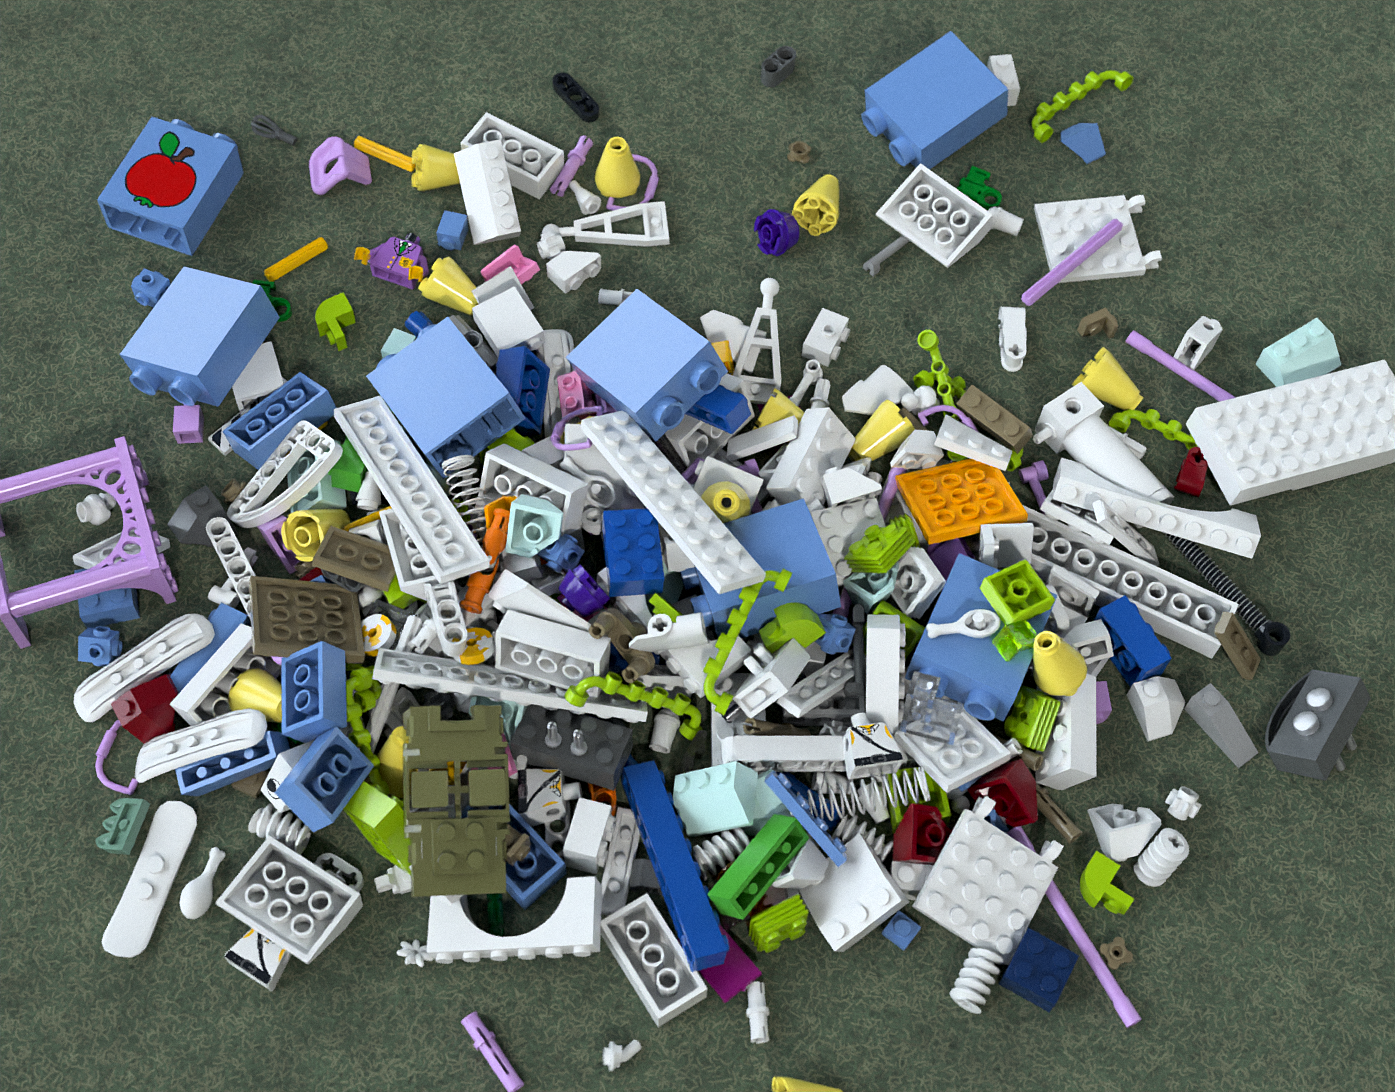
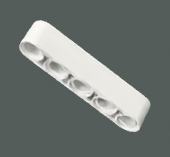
[206,517,256,620]

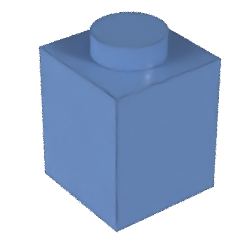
[436,210,469,250]

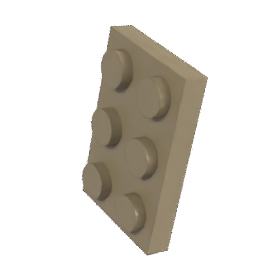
[312,526,396,592]

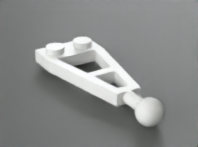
[542,201,669,246]
[733,278,781,404]

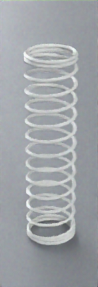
[442,455,502,585]
[790,766,931,826]

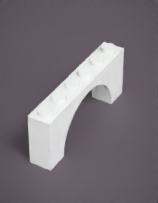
[597,555,752,698]
[426,877,602,964]

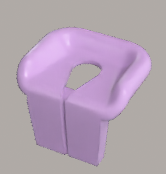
[309,137,372,195]

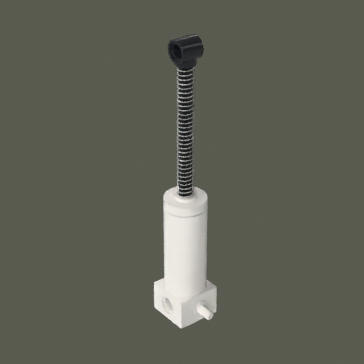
[1033,382,1291,656]

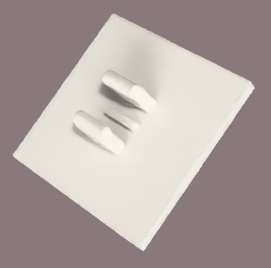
[471,266,534,310]

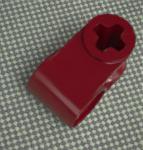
[1174,447,1208,497]

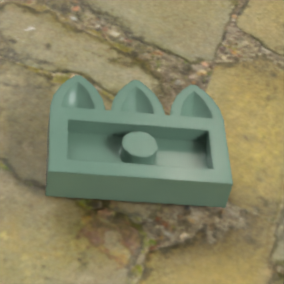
[95,798,150,855]

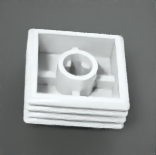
[891,546,946,619]

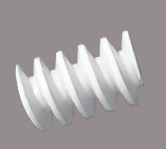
[248,803,311,855]
[832,814,894,864]
[692,827,750,880]
[1133,828,1189,887]
[950,948,1004,1014]

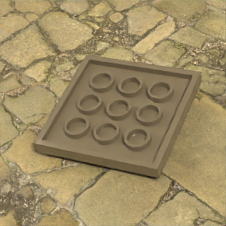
[249,576,365,664]

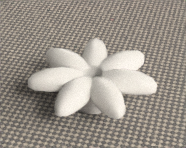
[397,939,433,967]

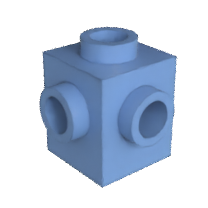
[131,268,171,307]
[537,533,585,573]
[814,613,856,654]
[78,626,122,667]

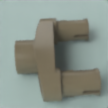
[589,608,655,683]

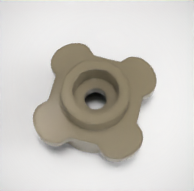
[787,141,811,164]
[221,479,246,503]
[294,561,315,578]
[1099,937,1133,970]

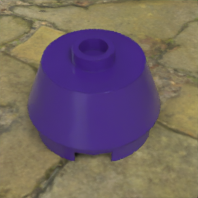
[754,209,799,256]
[558,564,610,617]

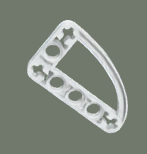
[227,420,343,528]

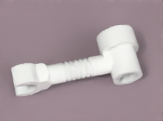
[790,359,823,407]
[208,547,258,609]

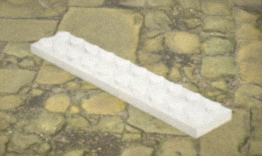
[334,396,490,584]
[580,410,766,594]
[372,648,648,723]

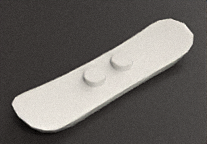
[536,329,581,438]
[74,613,215,722]
[135,709,267,783]
[102,801,197,958]

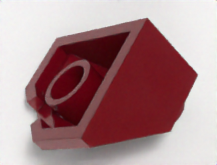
[111,674,179,744]
[967,759,1038,827]
[893,804,953,865]

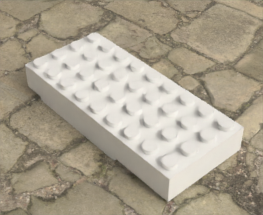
[1186,359,1395,506]

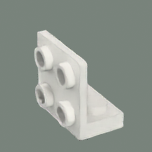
[979,523,1034,569]

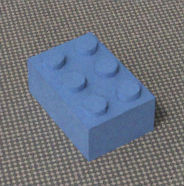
[281,641,347,743]
[274,726,374,832]

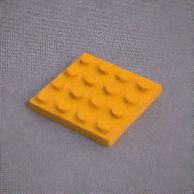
[895,459,1028,545]

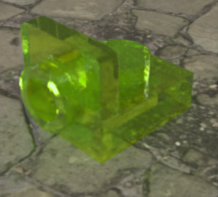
[992,619,1038,661]

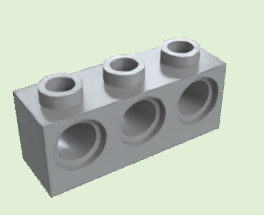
[782,689,865,726]

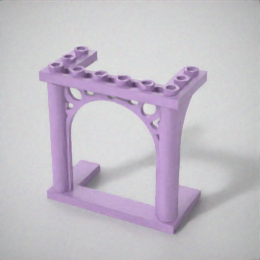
[0,436,179,649]

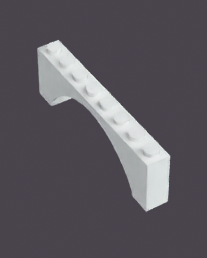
[1052,458,1261,559]

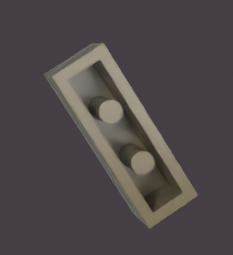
[956,385,1033,454]

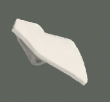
[700,310,767,374]
[842,365,914,415]
[629,612,711,652]

